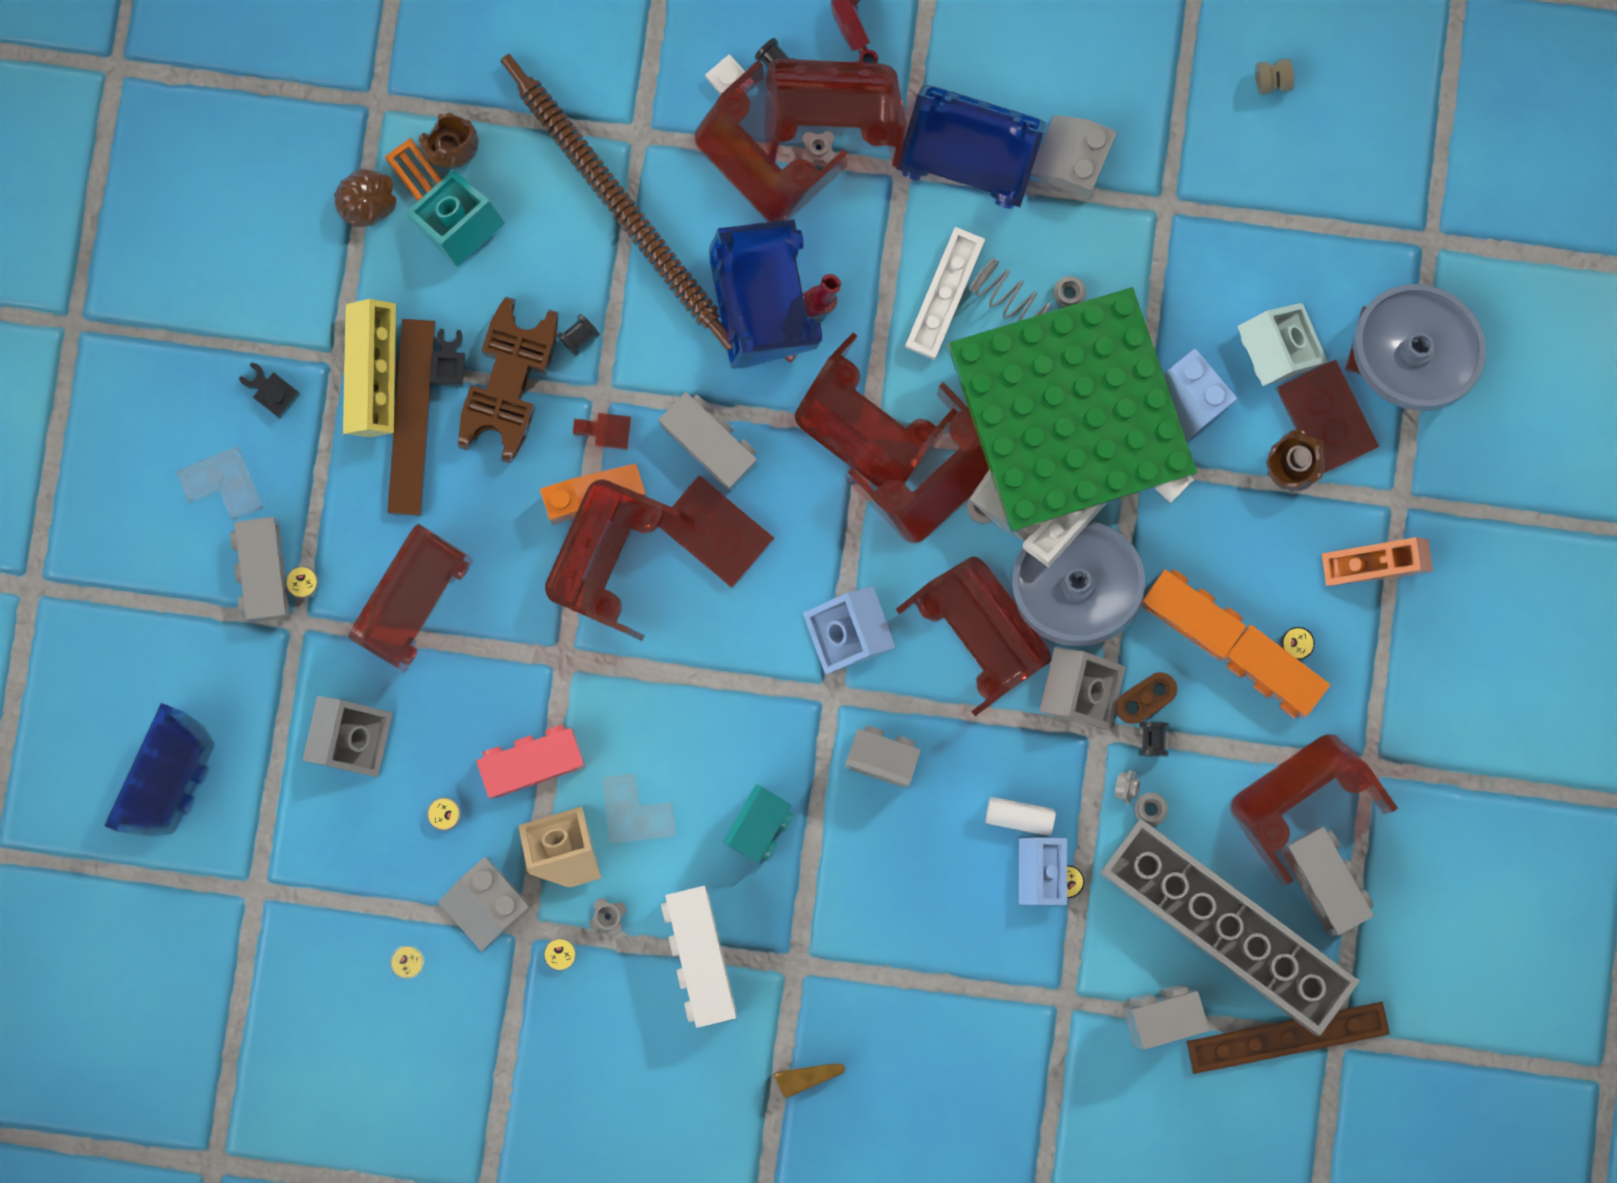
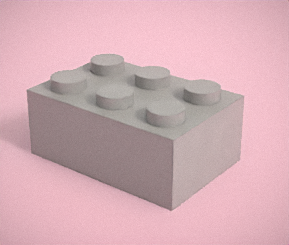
[1279,827,1374,936]
[1122,985,1210,1050]

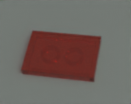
[1276,359,1379,474]
[657,475,774,589]

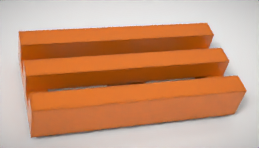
[385,138,442,202]

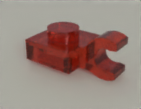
[573,413,631,451]

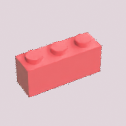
[476,724,586,799]

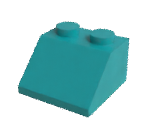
[406,170,505,267]
[723,784,794,863]

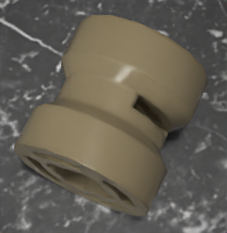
[1255,58,1294,95]

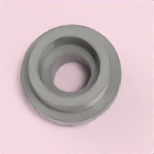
[1053,276,1086,308]
[1134,793,1168,826]

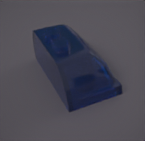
[104,703,214,837]

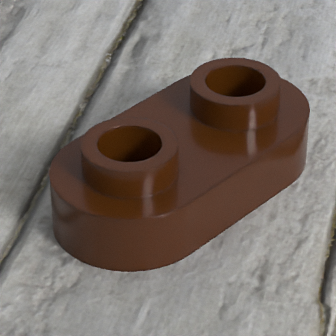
[1115,672,1177,724]

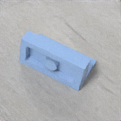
[1019,838,1067,905]

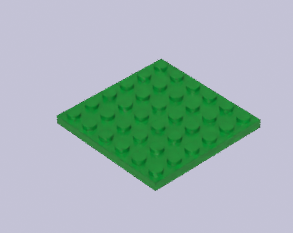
[947,287,1198,533]

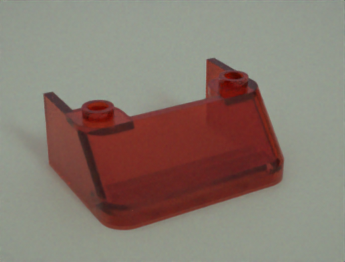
[765,59,907,167]
[694,60,848,225]
[795,332,958,494]
[846,382,989,544]
[545,479,696,641]
[348,523,474,673]
[896,556,1051,716]
[1230,734,1398,885]

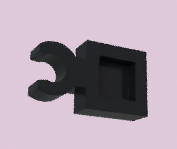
[429,329,466,388]
[239,362,300,419]

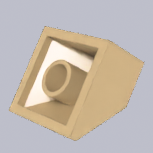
[518,806,601,888]

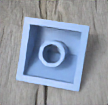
[1163,348,1237,441]
[803,586,896,675]

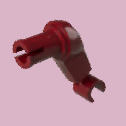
[830,0,878,72]
[779,274,841,362]

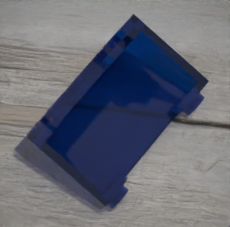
[896,85,1046,209]
[709,219,822,369]

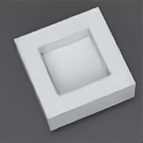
[705,54,751,102]

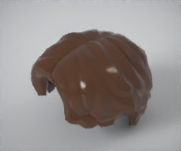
[418,113,479,169]
[334,169,396,228]
[1266,430,1327,492]

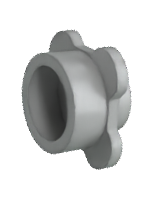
[802,131,835,164]
[1115,770,1140,805]
[590,898,626,935]

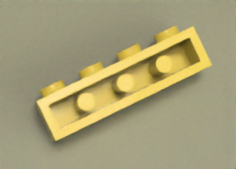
[343,299,396,437]

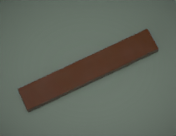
[387,319,436,516]
[1186,1001,1390,1074]

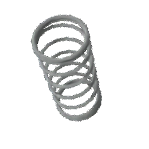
[969,258,1051,322]

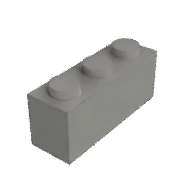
[659,392,757,492]
[230,517,291,623]

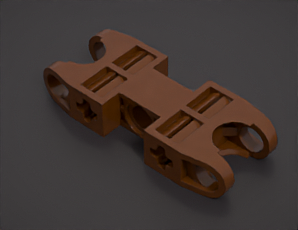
[458,297,558,463]

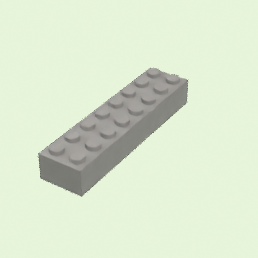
[1099,819,1360,1036]

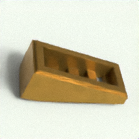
[774,1063,845,1098]

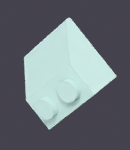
[1237,303,1328,386]

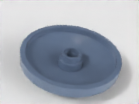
[1353,284,1486,411]
[1012,521,1145,646]

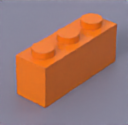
[1141,569,1247,661]
[1224,624,1331,719]

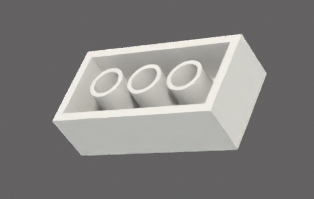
[661,886,737,1028]

